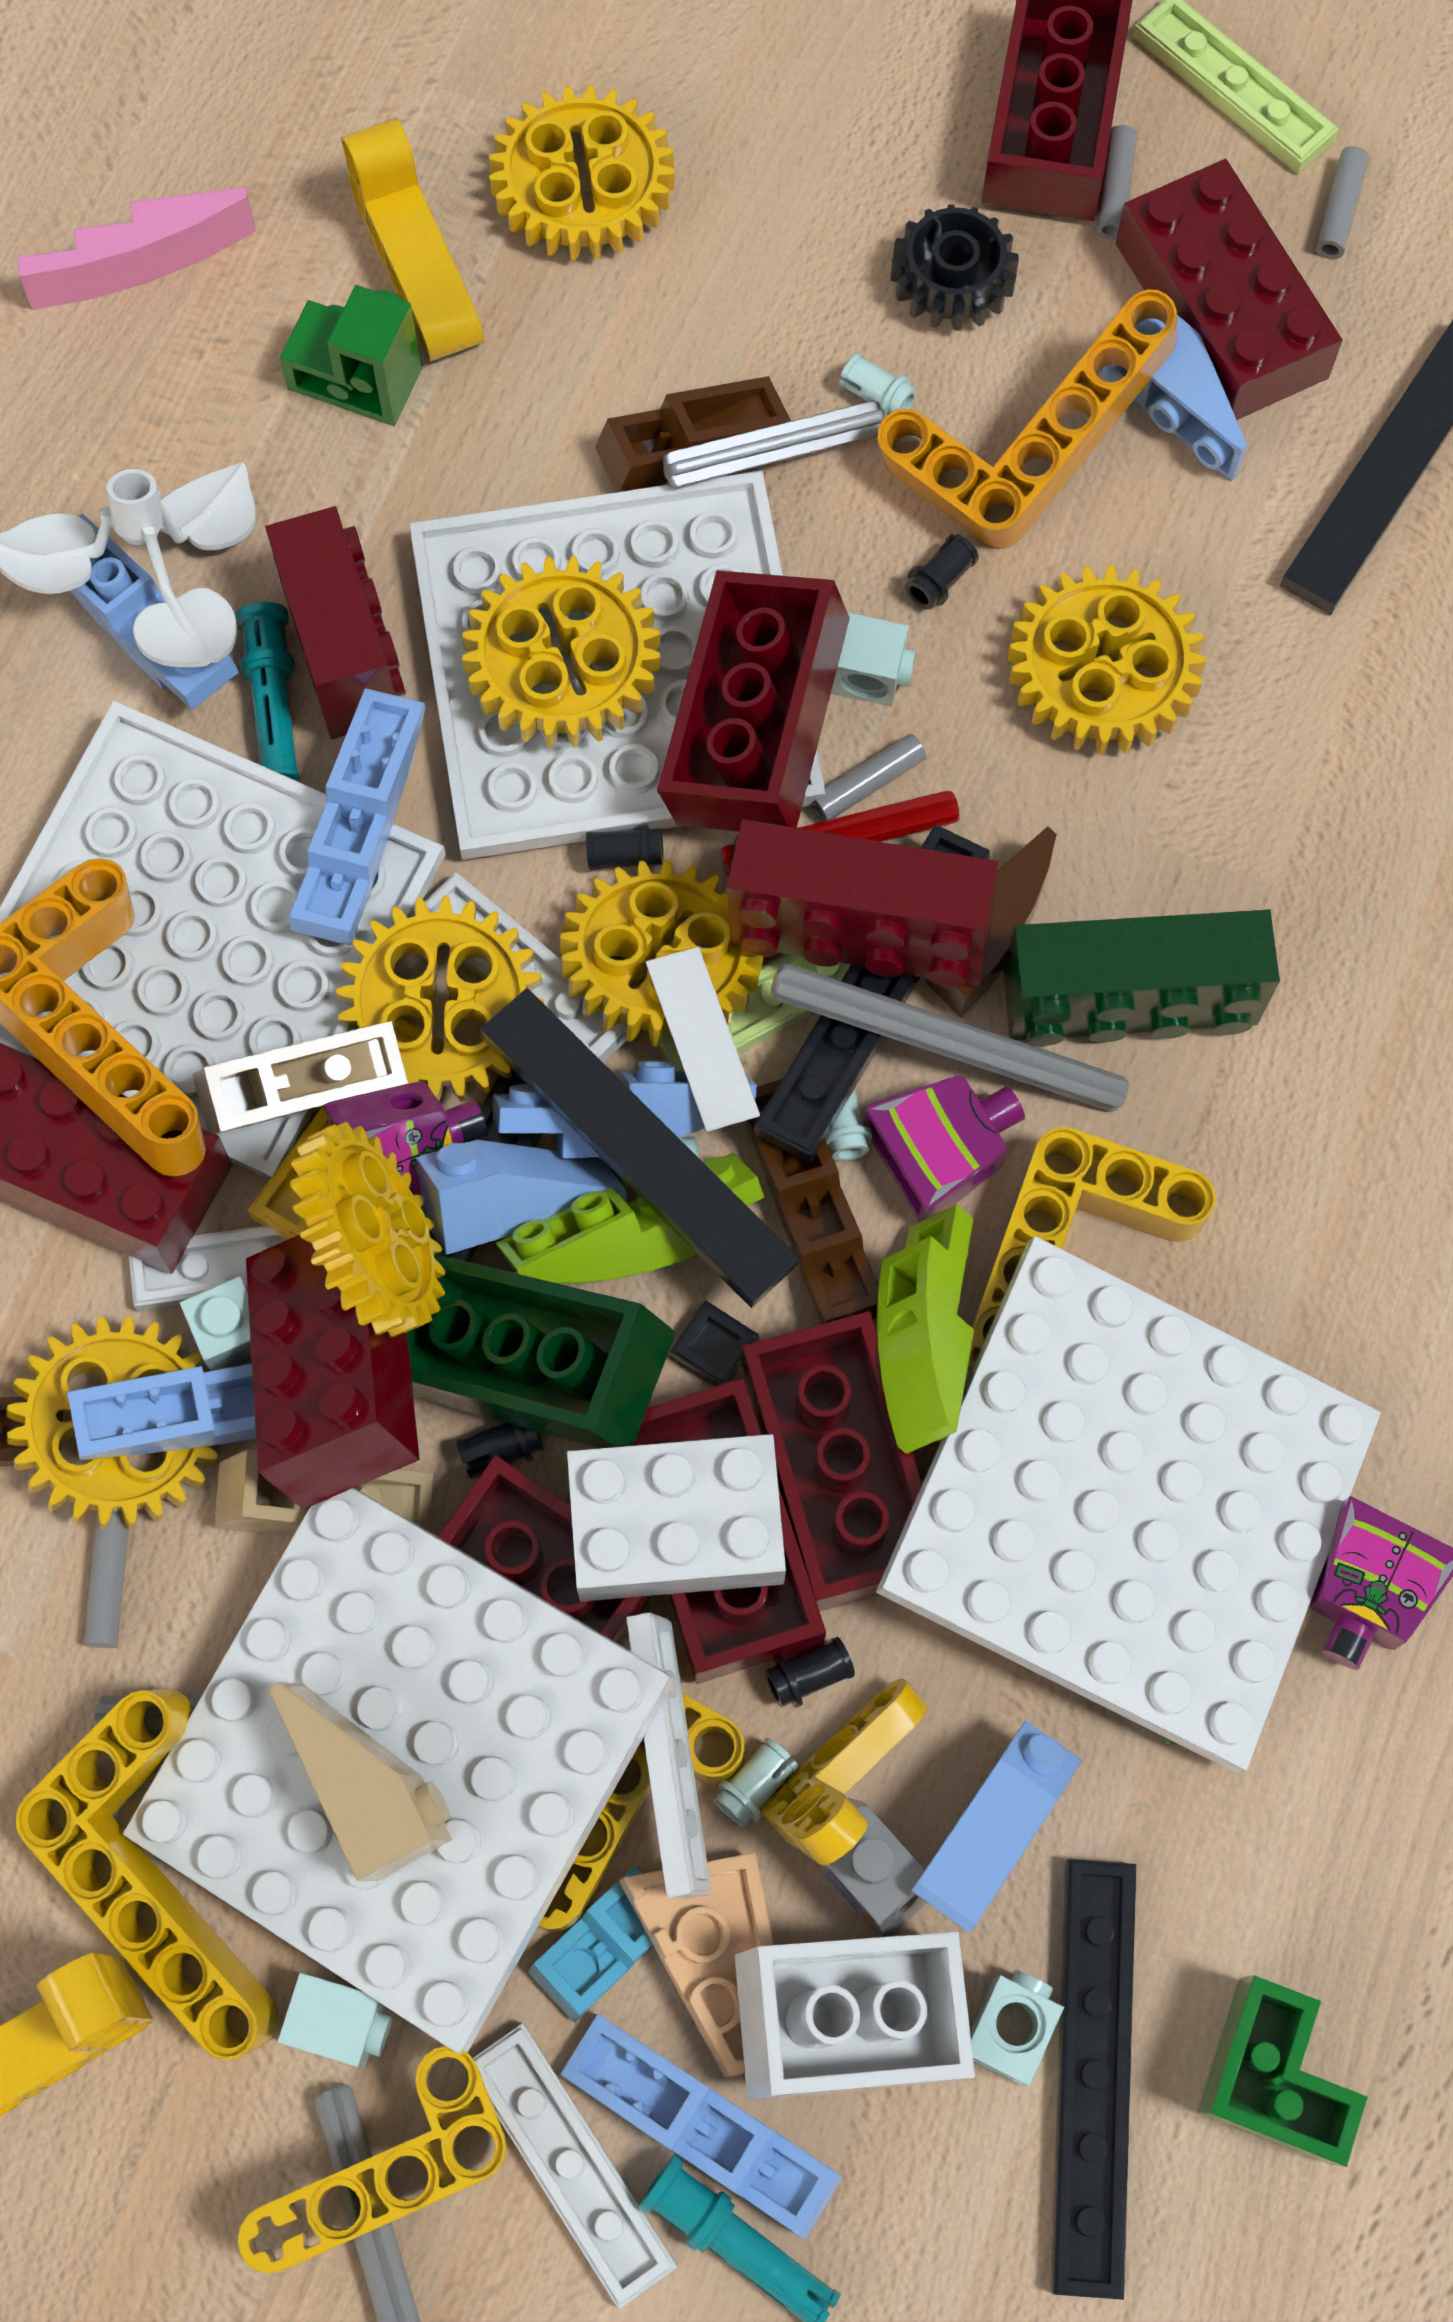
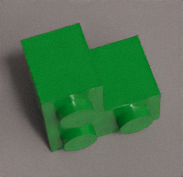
[280,284,422,427]
[1197,1975,1368,2167]

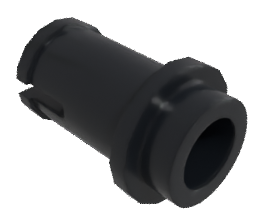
[905,534,979,609]
[586,823,664,871]
[456,1422,544,1479]
[765,1636,855,1708]

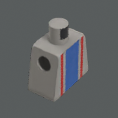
[809,1798,927,1937]

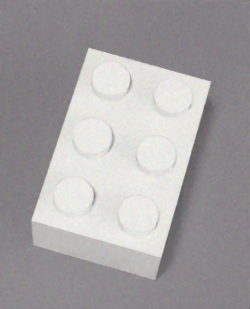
[567,1434,786,1602]
[734,1932,975,2100]

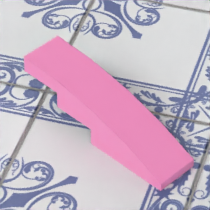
[17,187,256,310]

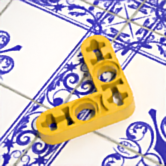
[762,1679,928,1865]

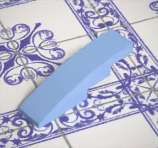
[289,688,425,946]
[67,1363,256,1460]
[560,2014,843,2240]

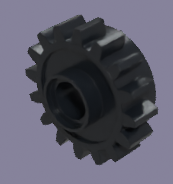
[890,204,1019,331]

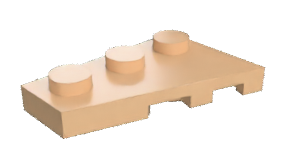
[618,1853,774,2078]

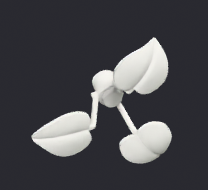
[0,462,256,667]

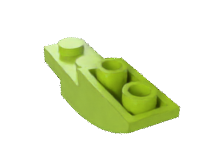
[496,1152,765,1283]
[877,1203,974,1454]

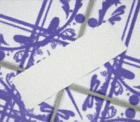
[645,947,760,1132]

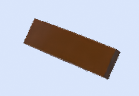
[746,1078,879,1324]

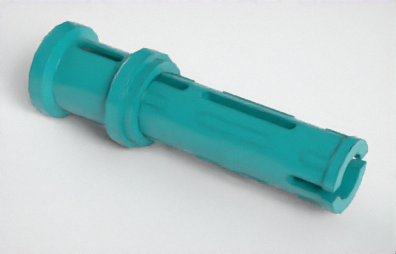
[234,602,300,782]
[637,2154,841,2322]

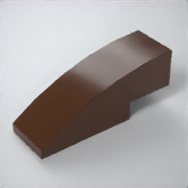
[595,376,791,492]
[926,826,1057,1018]

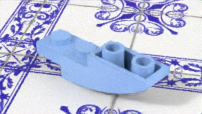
[69,514,239,710]
[493,1061,756,1159]

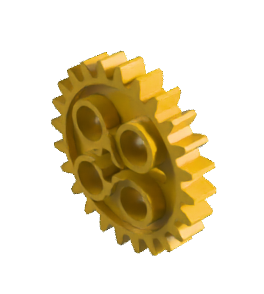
[489,85,675,260]
[462,556,661,748]
[1007,565,1207,755]
[559,860,764,1047]
[336,896,544,1102]
[290,1122,445,1337]
[7,1315,218,1530]

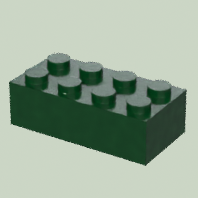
[1003,909,1280,1046]
[407,1254,676,1449]

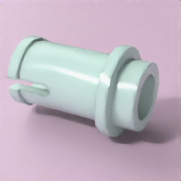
[839,353,917,418]
[825,1089,872,1161]
[713,1737,799,1828]

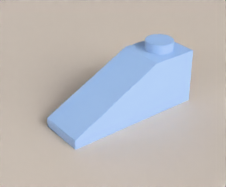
[416,1140,627,1255]
[911,1720,1082,1933]

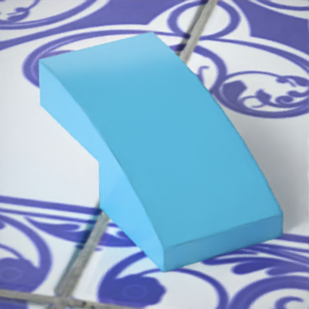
[528,1866,653,2023]

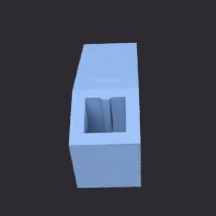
[1101,315,1247,482]

